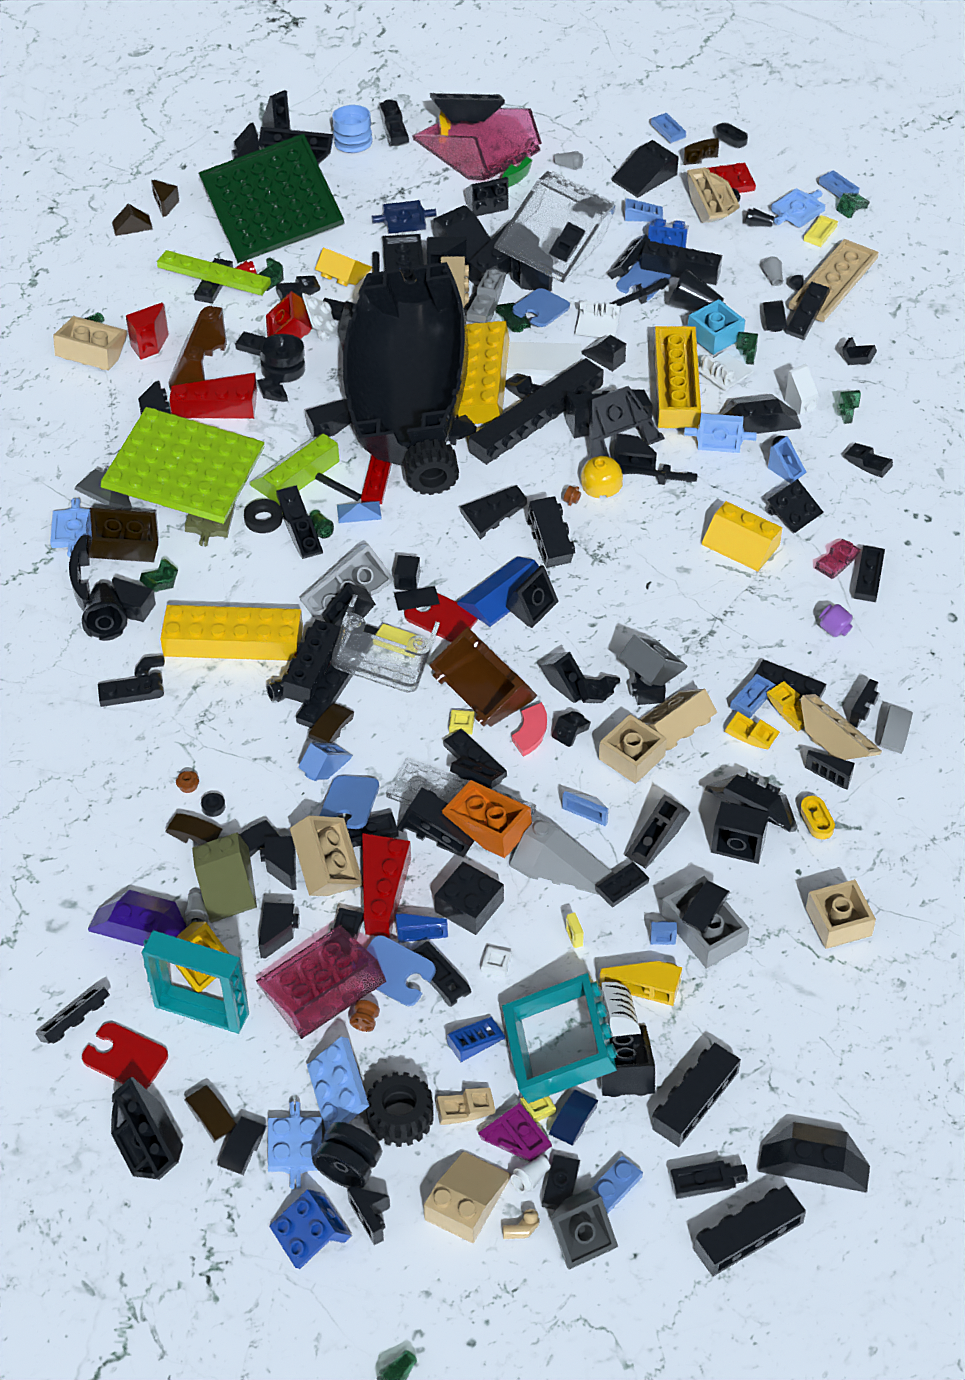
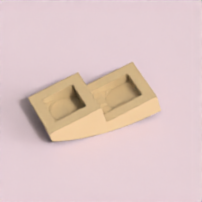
[435,1088,496,1125]

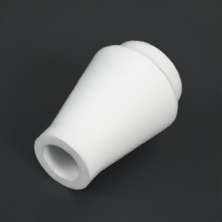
[510,1156,551,1193]

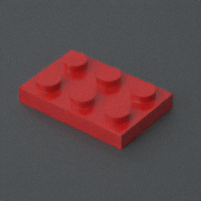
[707,162,756,193]

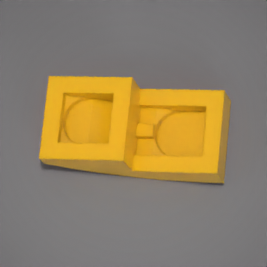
[439,110,451,142]
[767,681,805,732]
[724,712,780,750]

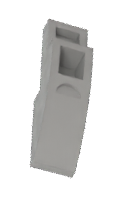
[466,269,506,323]

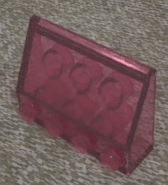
[256,925,386,1039]

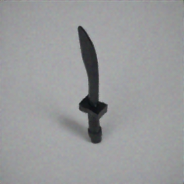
[605,277,670,306]
[620,464,698,485]

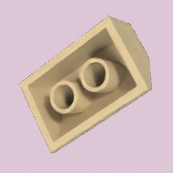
[53,316,127,370]
[639,689,718,751]
[290,815,363,896]

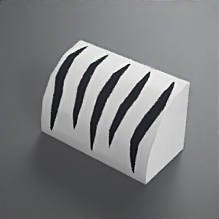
[602,982,641,1037]

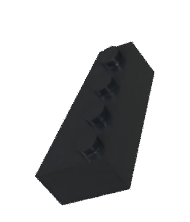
[566,389,653,439]

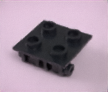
[767,479,824,534]

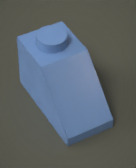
[298,743,353,781]

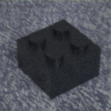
[711,801,769,864]
[434,861,504,935]

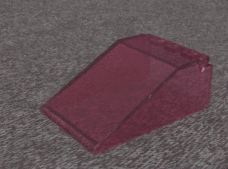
[412,108,542,180]

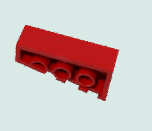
[169,373,258,419]
[363,834,411,939]

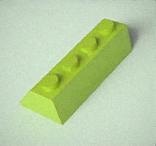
[249,433,340,505]

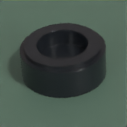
[201,793,226,817]

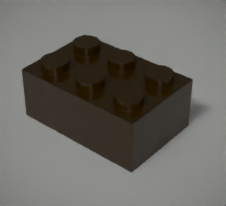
[86,508,158,562]

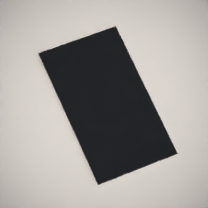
[394,586,440,611]

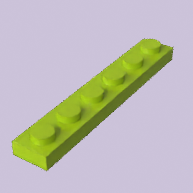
[157,250,271,296]

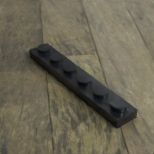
[296,622,379,729]

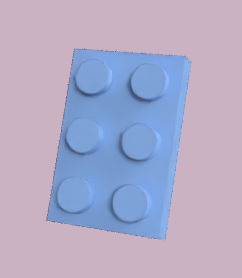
[307,1037,369,1132]

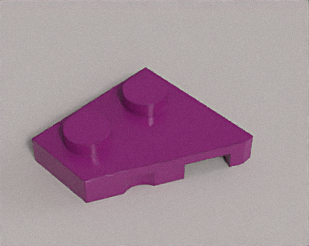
[478,1103,552,1162]

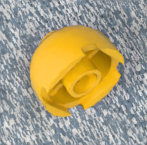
[581,456,623,498]

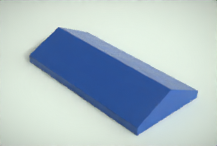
[457,557,550,627]

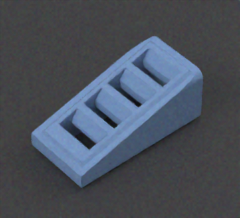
[625,199,663,222]

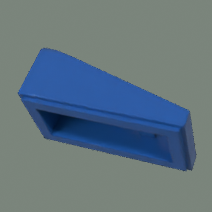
[395,914,448,943]
[447,1017,505,1062]

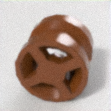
[350,1000,380,1032]

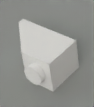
[785,363,818,416]

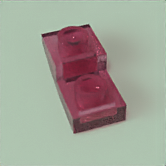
[815,539,861,579]

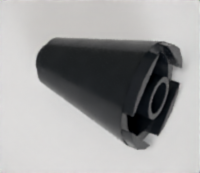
[669,269,726,312]
[82,583,127,641]

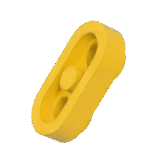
[800,796,835,840]

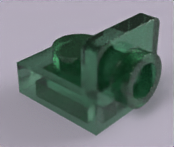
[836,193,870,218]
[258,257,284,291]
[737,332,758,365]

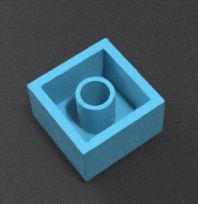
[688,299,745,355]

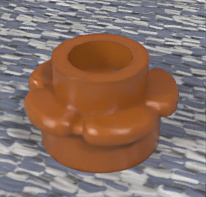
[563,485,581,506]
[176,771,199,793]

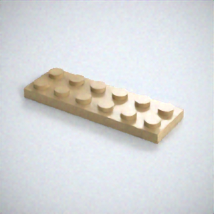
[789,239,879,322]

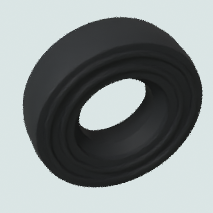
[244,499,283,534]

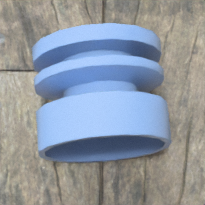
[332,105,372,153]

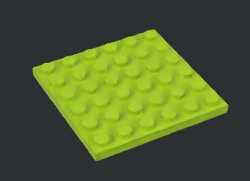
[101,407,265,524]

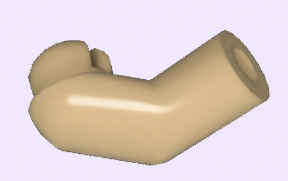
[503,1209,540,1239]

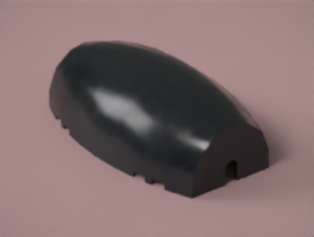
[343,262,469,465]

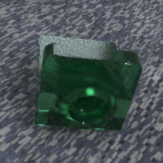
[837,390,861,424]
[139,559,178,592]

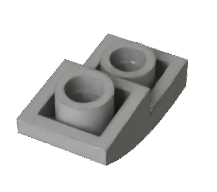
[879,705,913,754]

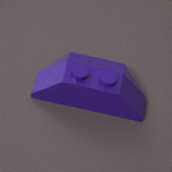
[88,890,187,946]

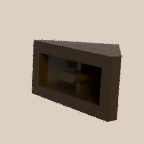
[151,179,179,217]
[112,203,153,236]

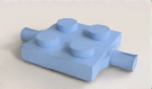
[771,188,825,228]
[684,413,757,453]
[50,498,89,557]
[268,1101,322,1189]

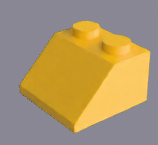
[315,247,372,286]

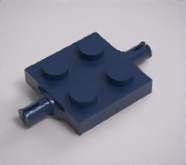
[372,200,437,234]

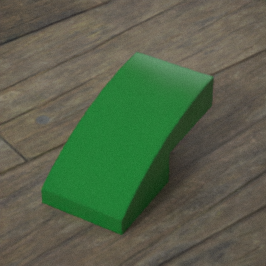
[502,156,532,188]

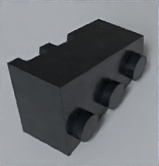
[526,496,575,568]
[397,787,474,858]

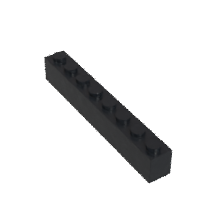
[469,358,604,465]

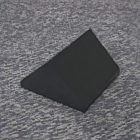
[506,565,559,628]

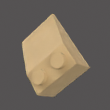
[424,1151,511,1244]

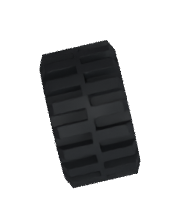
[403,439,459,495]
[366,1072,434,1147]

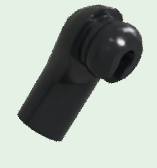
[134,655,165,678]

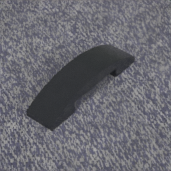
[69,535,90,612]

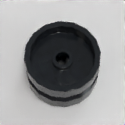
[260,334,305,383]
[312,1122,383,1189]

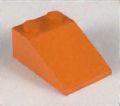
[442,780,532,858]

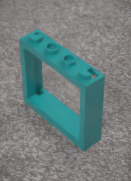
[141,930,249,1034]
[502,973,617,1103]

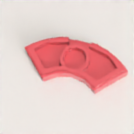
[512,702,547,757]

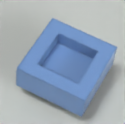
[650,921,677,945]

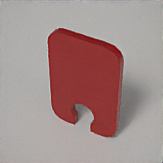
[404,593,478,642]
[82,1023,168,1089]

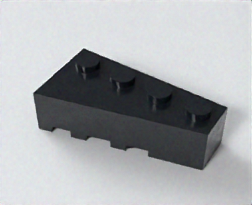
[468,217,540,287]

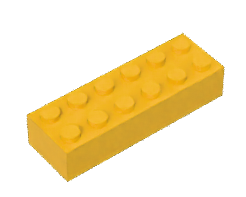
[458,321,510,424]
[654,326,701,428]
[160,605,303,661]

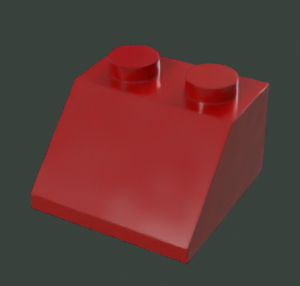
[266,291,312,339]
[125,302,169,360]

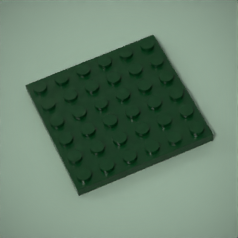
[198,134,345,263]

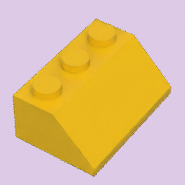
[702,501,783,572]

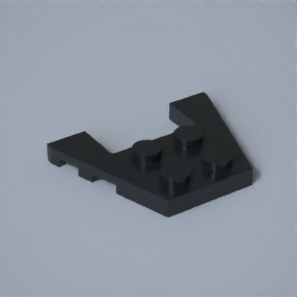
[589,386,665,459]

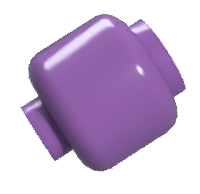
[819,604,853,637]

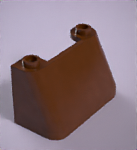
[168,306,227,391]
[429,627,538,727]

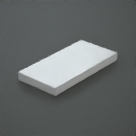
[506,342,581,375]

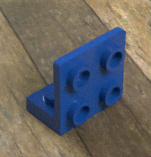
[648,219,689,248]
[270,1189,352,1269]

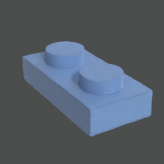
[651,112,686,143]
[819,170,859,201]
[730,674,776,719]
[591,1156,643,1214]

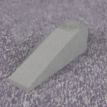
[300,545,394,617]
[510,817,614,895]

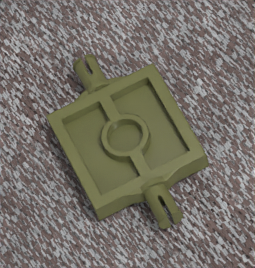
[185,504,235,547]

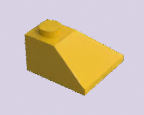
[175,922,229,993]

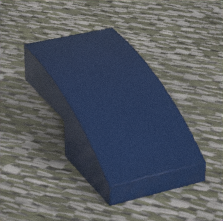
[549,1089,599,1146]

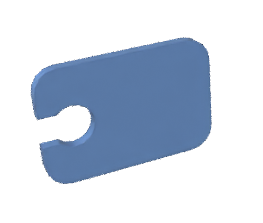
[617,258,671,300]
[512,288,570,327]
[319,776,380,829]
[354,935,436,1006]

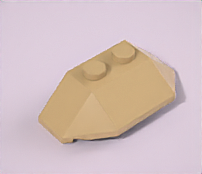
[687,167,740,223]
[800,694,882,760]

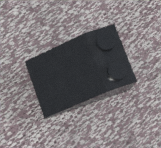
[612,140,679,198]
[433,205,491,265]
[595,1025,655,1097]

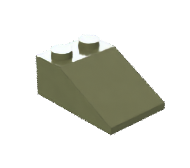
[192,832,257,923]

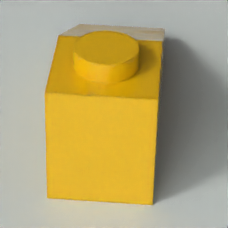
[599,961,683,1006]

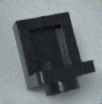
[842,337,877,365]
[552,711,591,747]

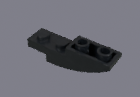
[379,99,409,145]
[276,485,323,559]

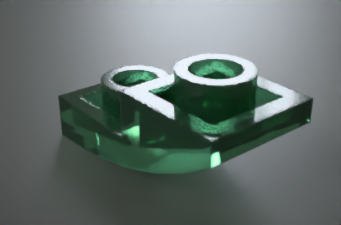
[496,302,531,332]

